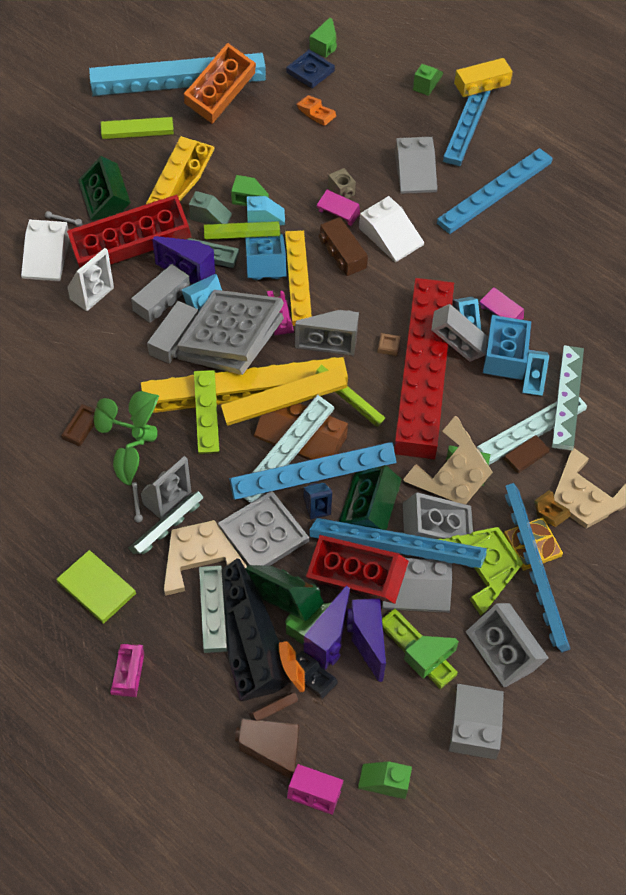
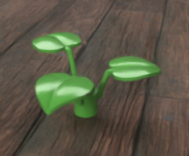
[94,391,159,485]

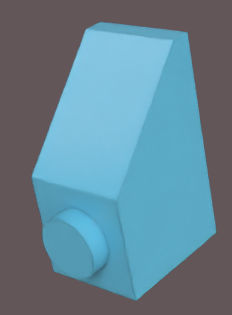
[247,196,285,225]
[182,274,222,311]
[453,297,481,330]
[522,350,549,396]

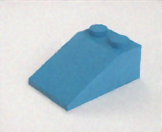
[245,234,286,280]
[483,315,531,380]

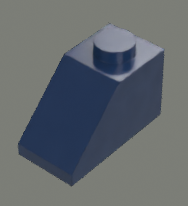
[303,483,332,520]

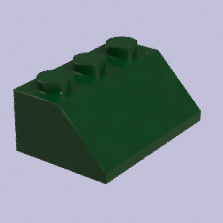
[78,156,131,221]
[339,465,402,530]
[245,565,324,622]

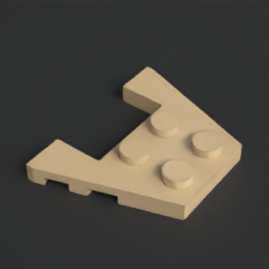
[403,416,493,504]
[554,448,626,528]
[164,520,247,596]

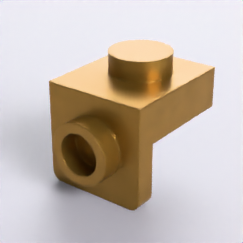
[534,490,571,527]

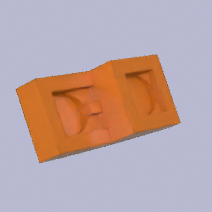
[297,95,336,126]
[279,641,305,692]

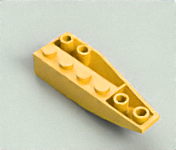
[146,136,215,204]

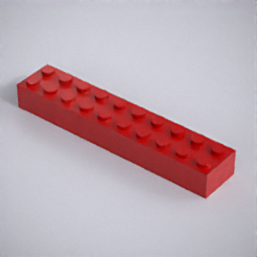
[394,278,454,459]

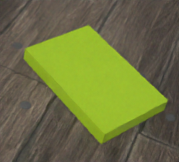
[56,550,136,624]

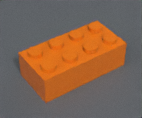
[184,43,256,124]

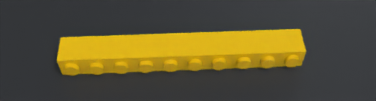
[141,357,348,413]

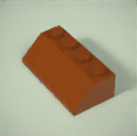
[254,403,348,460]

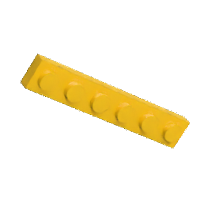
[285,231,312,326]

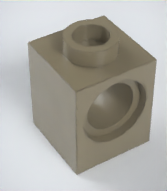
[328,168,356,199]

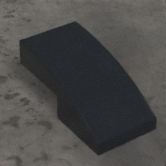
[296,651,338,699]

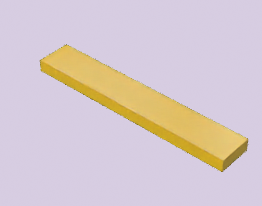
[221,367,347,426]

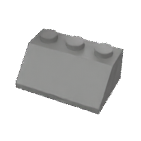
[382,558,452,613]
[466,603,548,687]

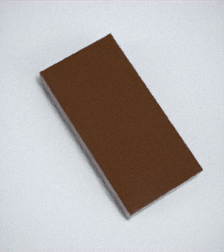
[61,404,95,446]
[504,435,550,474]
[249,692,298,721]

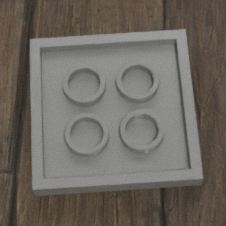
[218,491,309,566]

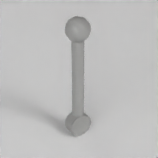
[45,211,83,227]
[132,482,143,523]

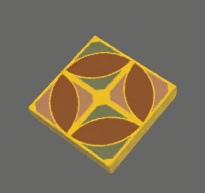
[504,517,563,571]

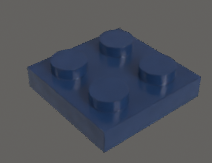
[286,50,335,89]

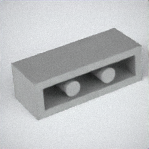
[131,264,190,323]
[147,301,199,364]
[431,304,488,362]

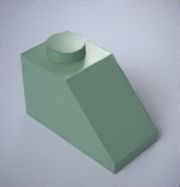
[189,191,232,224]

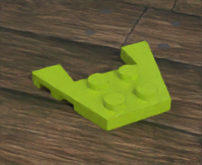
[437,527,523,616]

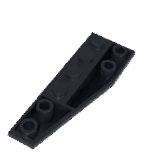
[222,558,291,701]

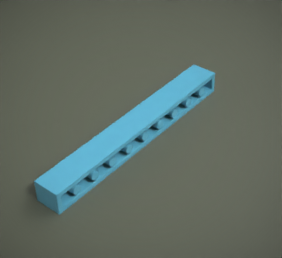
[89,53,266,96]

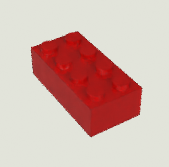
[306,535,409,604]

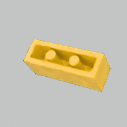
[454,58,513,97]

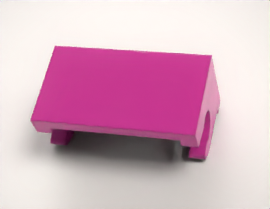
[317,190,360,226]
[480,287,524,320]
[267,291,294,335]
[110,644,145,697]
[287,764,344,815]

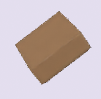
[378,333,401,356]

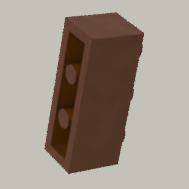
[319,217,368,276]

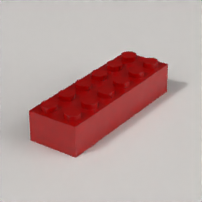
[67,195,191,268]

